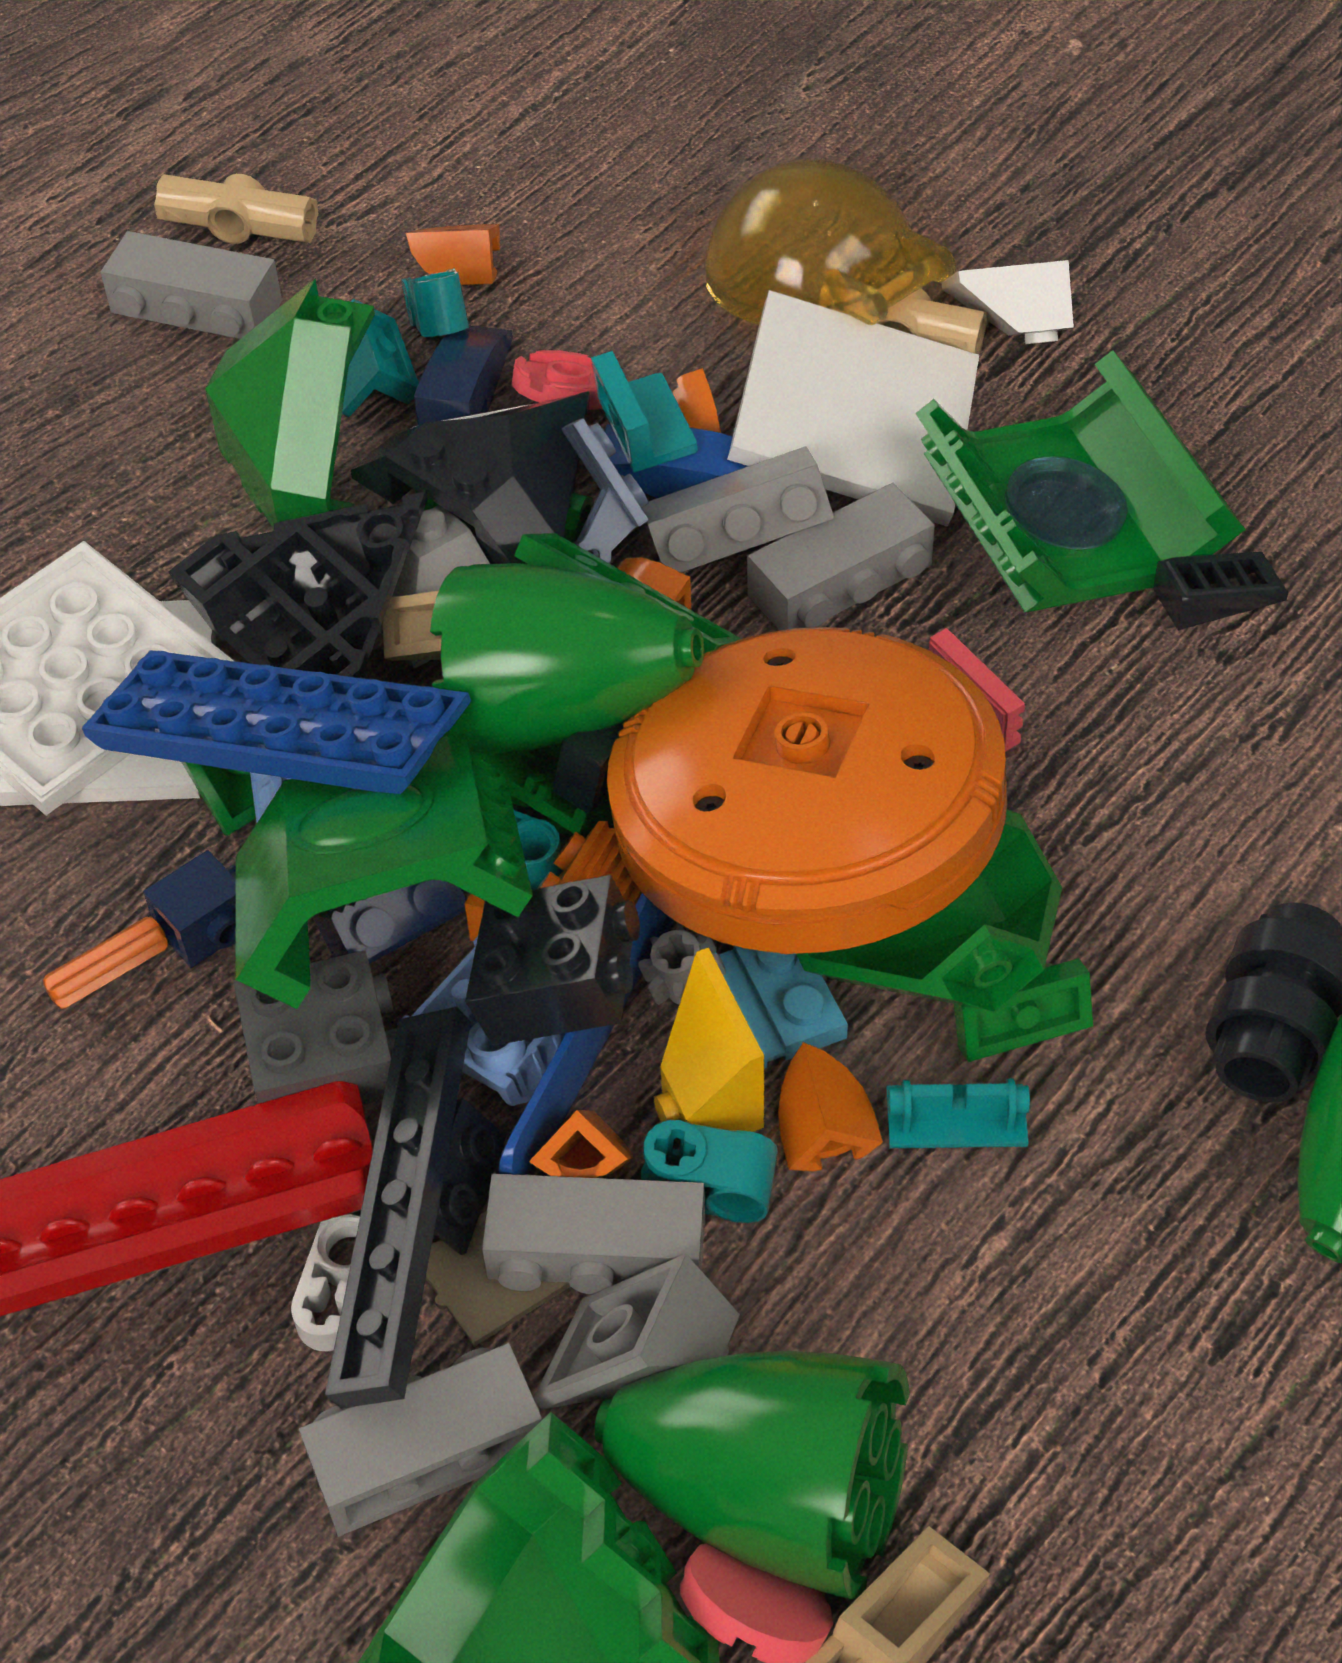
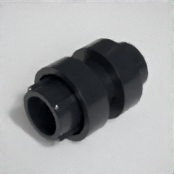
[1205,902,1342,1103]

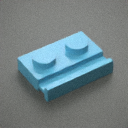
[715,946,848,1069]

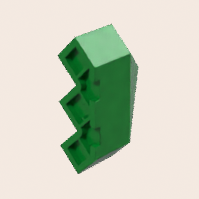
[205,278,375,531]
[796,809,1062,1012]
[358,1412,719,1663]

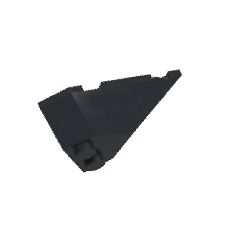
[350,391,590,564]
[168,492,428,678]

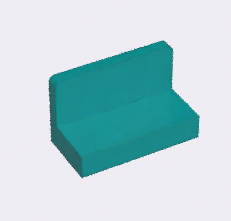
[342,298,419,417]
[591,351,698,473]

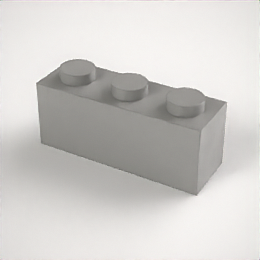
[100,231,282,339]
[642,446,834,572]
[747,483,935,631]
[482,1174,705,1294]
[298,1343,542,1537]

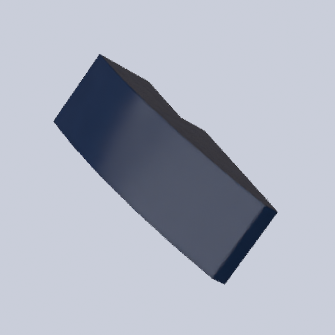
[414,325,513,425]

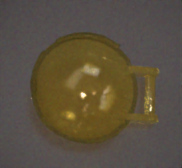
[705,158,956,325]

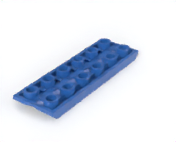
[82,650,471,794]

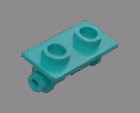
[886,1078,1030,1148]

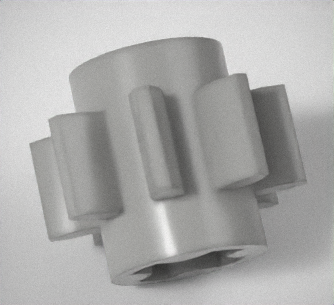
[639,925,726,1005]

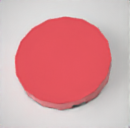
[512,350,603,410]
[680,1543,833,1663]

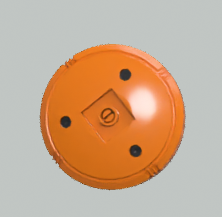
[607,627,1007,954]

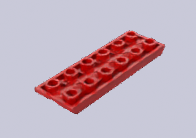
[0,1081,373,1317]

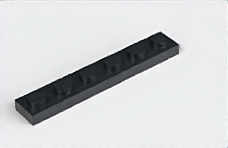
[325,1006,471,1409]

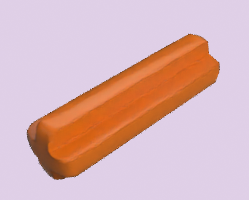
[43,916,168,1009]

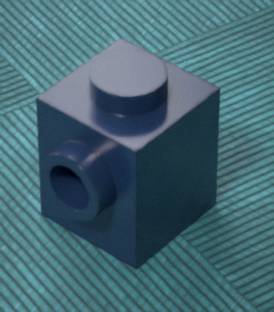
[143,850,236,968]

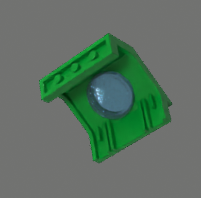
[915,350,1246,613]

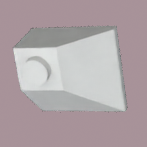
[941,260,1074,344]

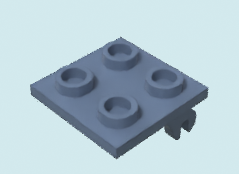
[562,418,649,563]

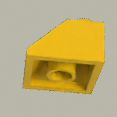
[654,947,764,1132]

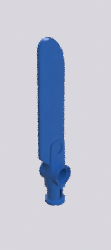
[499,893,674,1175]

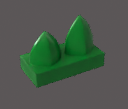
[954,958,1093,1062]

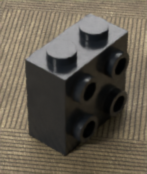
[465,875,640,1045]

